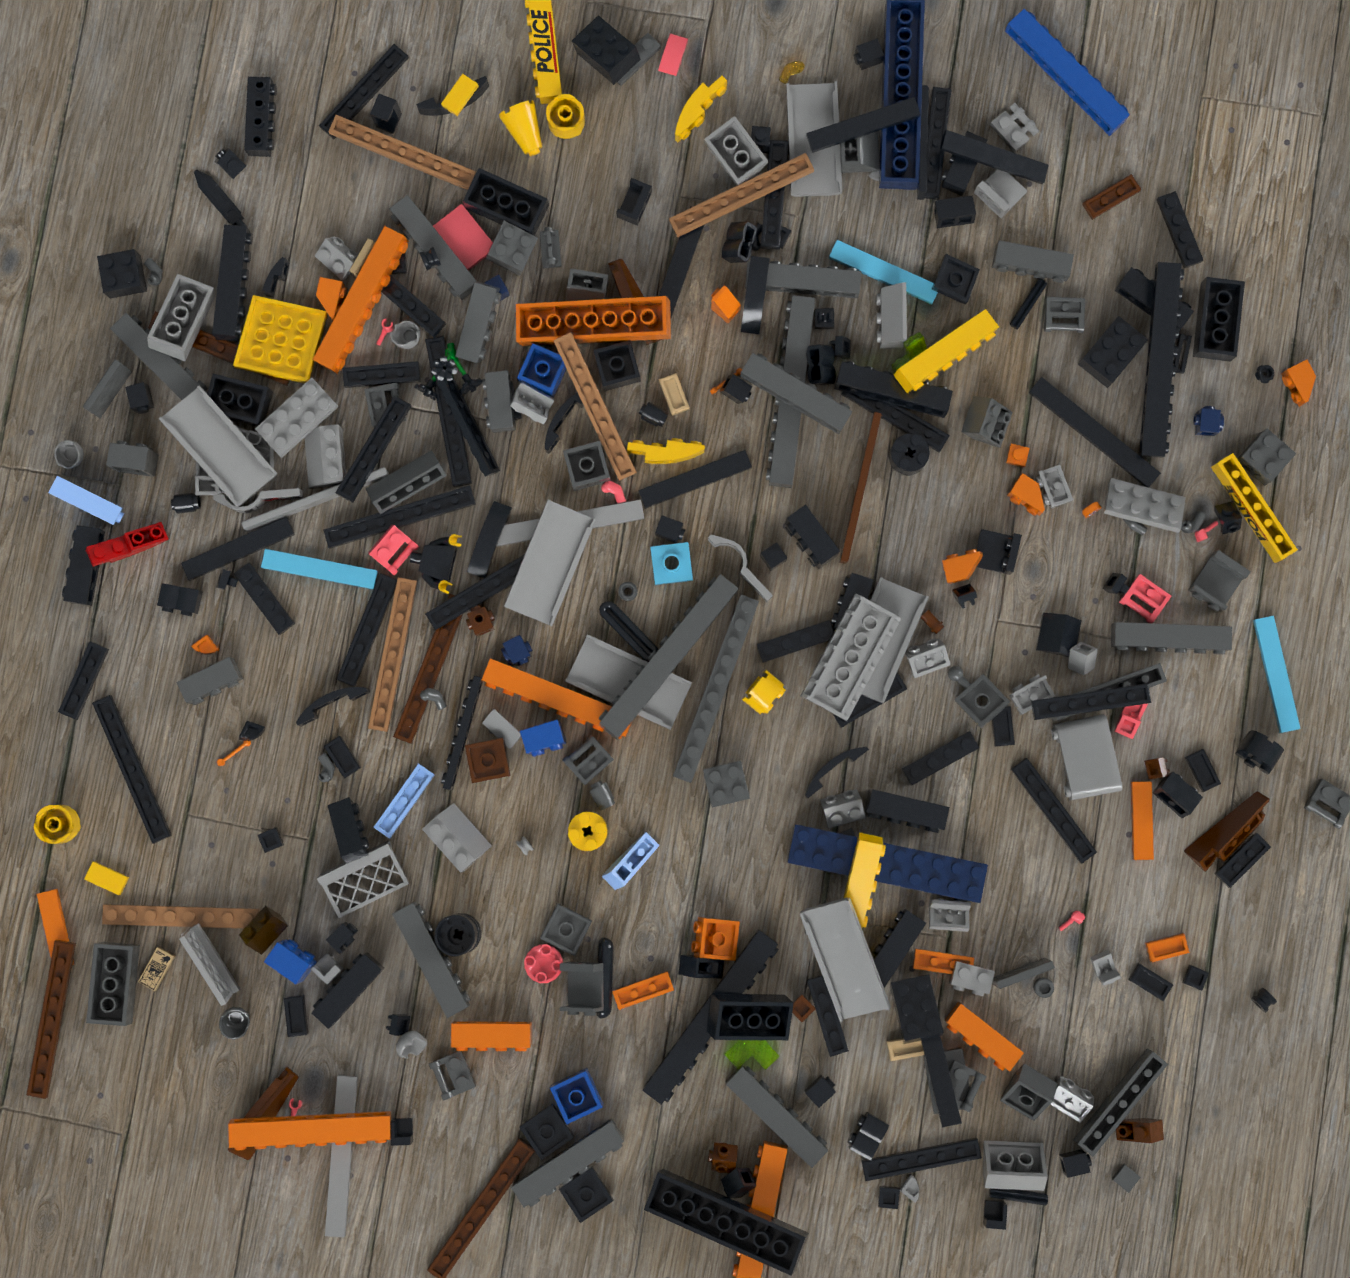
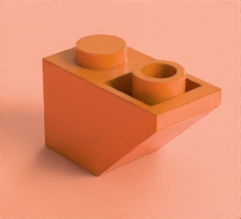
[316,277,347,320]
[711,285,741,323]
[1281,360,1316,407]
[1007,473,1045,516]
[942,549,983,584]

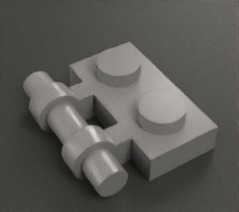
[990,103,1039,153]

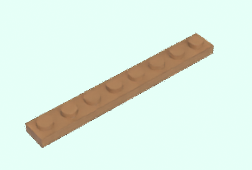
[329,115,476,190]
[669,153,814,237]
[553,332,637,481]
[368,577,418,732]
[102,904,260,928]

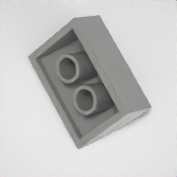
[704,116,768,186]
[876,282,907,349]
[305,424,346,489]
[422,803,492,873]
[983,1141,1048,1191]

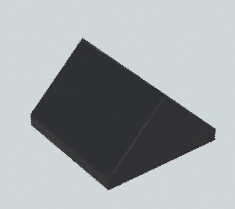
[1036,613,1082,657]

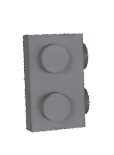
[315,236,358,281]
[510,381,554,425]
[1036,465,1073,509]
[1009,674,1055,715]
[820,789,866,829]
[929,898,971,932]
[949,961,995,996]

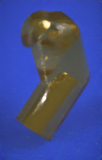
[779,61,805,84]

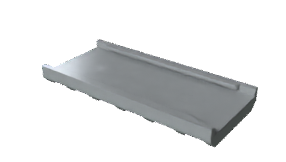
[786,81,842,197]
[158,385,277,507]
[504,499,596,626]
[861,577,929,703]
[800,594,901,721]
[565,634,692,730]
[800,898,891,1022]

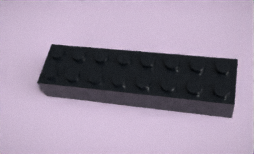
[644,1169,809,1276]

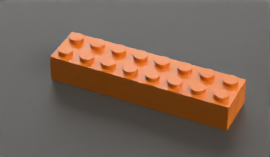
[516,296,671,346]

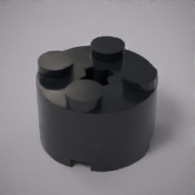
[889,434,930,476]
[1235,730,1284,774]

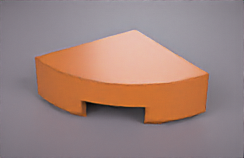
[191,634,219,654]

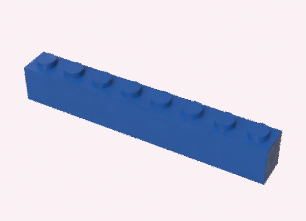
[1005,9,1130,136]

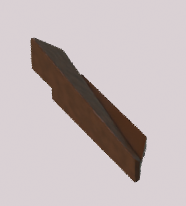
[608,259,663,345]
[1184,791,1270,872]
[228,1067,299,1160]

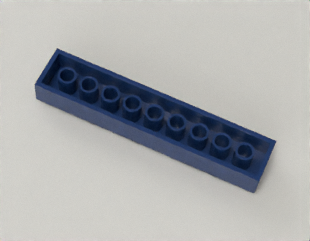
[879,0,925,190]
[787,824,988,903]

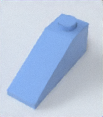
[602,832,659,890]

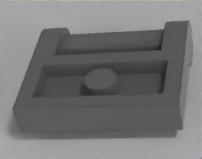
[1044,297,1085,333]
[364,383,406,427]
[562,734,614,785]
[1304,779,1350,829]
[429,1051,476,1101]
[949,1060,987,1112]

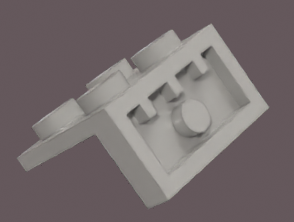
[974,169,1027,218]

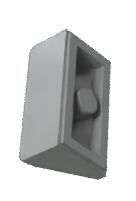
[482,709,521,749]

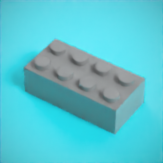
[147,274,215,361]

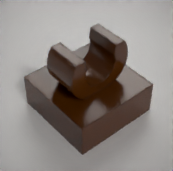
[1144,757,1170,780]
[792,994,816,1022]

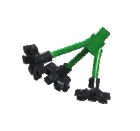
[414,343,482,401]

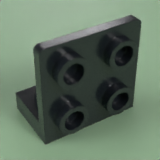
[976,529,1022,575]

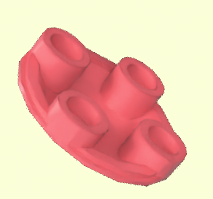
[524,944,563,983]

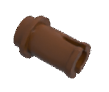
[920,610,944,634]

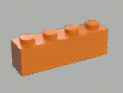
[944,1002,1024,1072]
[451,1021,532,1051]

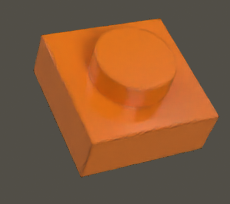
[1006,443,1030,467]

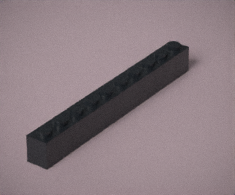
[1139,262,1184,458]
[642,929,779,1105]

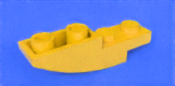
[675,75,727,143]
[627,438,705,464]

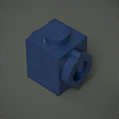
[1193,406,1224,436]
[501,635,533,666]

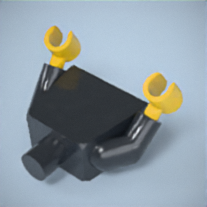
[410,534,462,594]

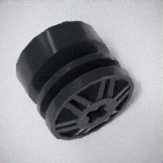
[435,913,482,956]

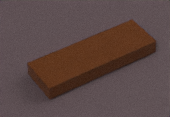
[1082,174,1141,220]

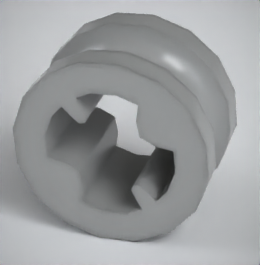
[516,836,534,855]

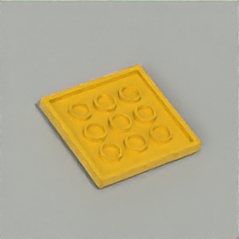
[233,295,328,383]

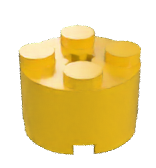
[546,94,585,139]
[742,670,786,714]
[34,805,81,844]
[568,812,608,851]

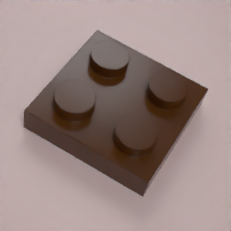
[465,738,511,783]

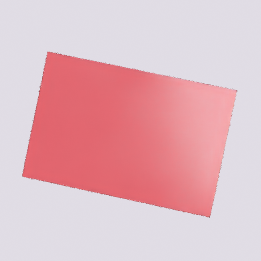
[433,204,493,271]

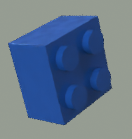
[517,343,566,398]
[520,720,566,757]
[264,939,317,984]
[550,1068,604,1125]

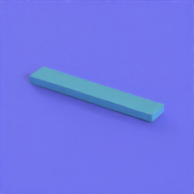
[829,240,938,305]
[261,549,378,589]
[1253,616,1301,733]

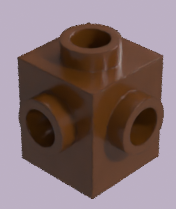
[466,605,495,637]
[708,1142,738,1173]

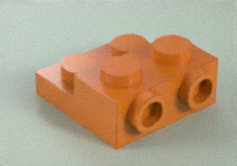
[691,917,740,961]

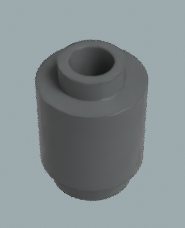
[589,780,615,811]

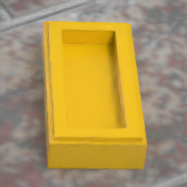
[441,74,479,116]
[84,861,129,895]

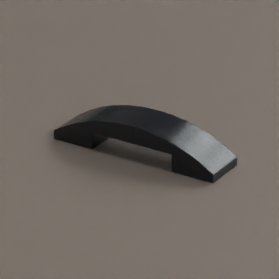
[416,76,489,116]
[741,256,770,335]
[545,392,584,454]
[467,501,512,578]
[296,687,370,727]
[805,747,869,798]

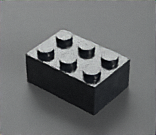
[572,15,641,85]
[1078,316,1148,388]
[207,374,273,427]
[785,504,840,569]
[890,974,944,1044]

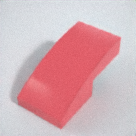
[658,34,688,76]
[1114,703,1148,739]

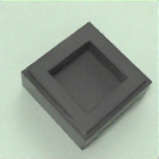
[1112,1164,1141,1193]

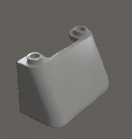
[1051,714,1122,801]

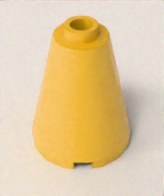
[499,100,542,157]

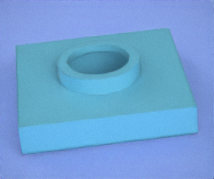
[650,542,693,585]

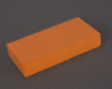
[1145,933,1190,962]

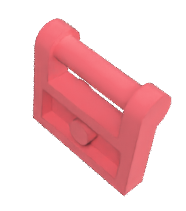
[368,524,419,576]
[1119,574,1172,623]

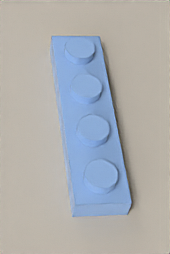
[374,763,435,838]

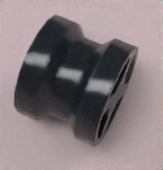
[420,247,441,271]
[1251,988,1277,1013]

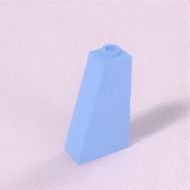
[48,476,124,525]

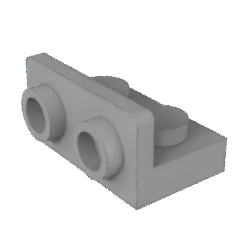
[905,639,951,678]
[1050,1076,1094,1123]

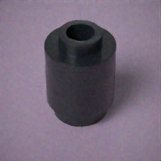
[639,402,669,427]
[171,493,201,514]

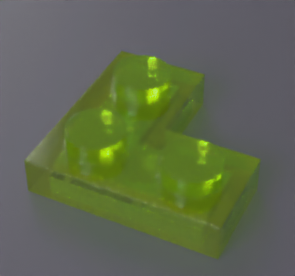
[891,332,927,374]
[724,1040,780,1070]

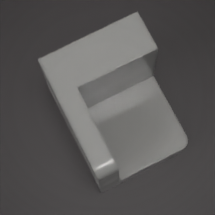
[1068,642,1098,675]
[310,953,344,985]

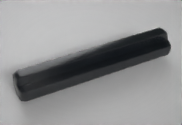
[1010,279,1047,329]
[989,1188,1048,1206]

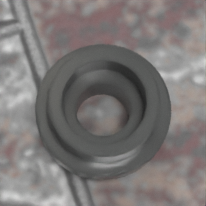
[618,582,638,601]

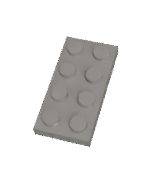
[255,378,339,458]
[1104,478,1186,533]

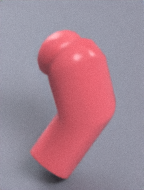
[601,481,626,504]

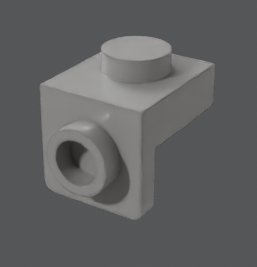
[1090,950,1121,985]

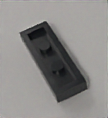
[1214,833,1271,888]

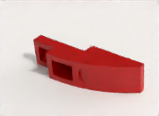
[86,522,168,567]

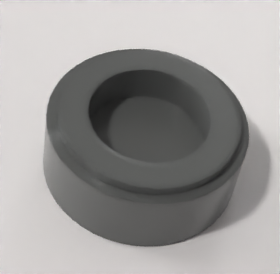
[1033,978,1054,998]

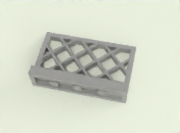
[317,841,409,918]
[179,923,240,1006]

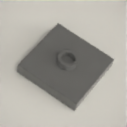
[540,903,592,956]

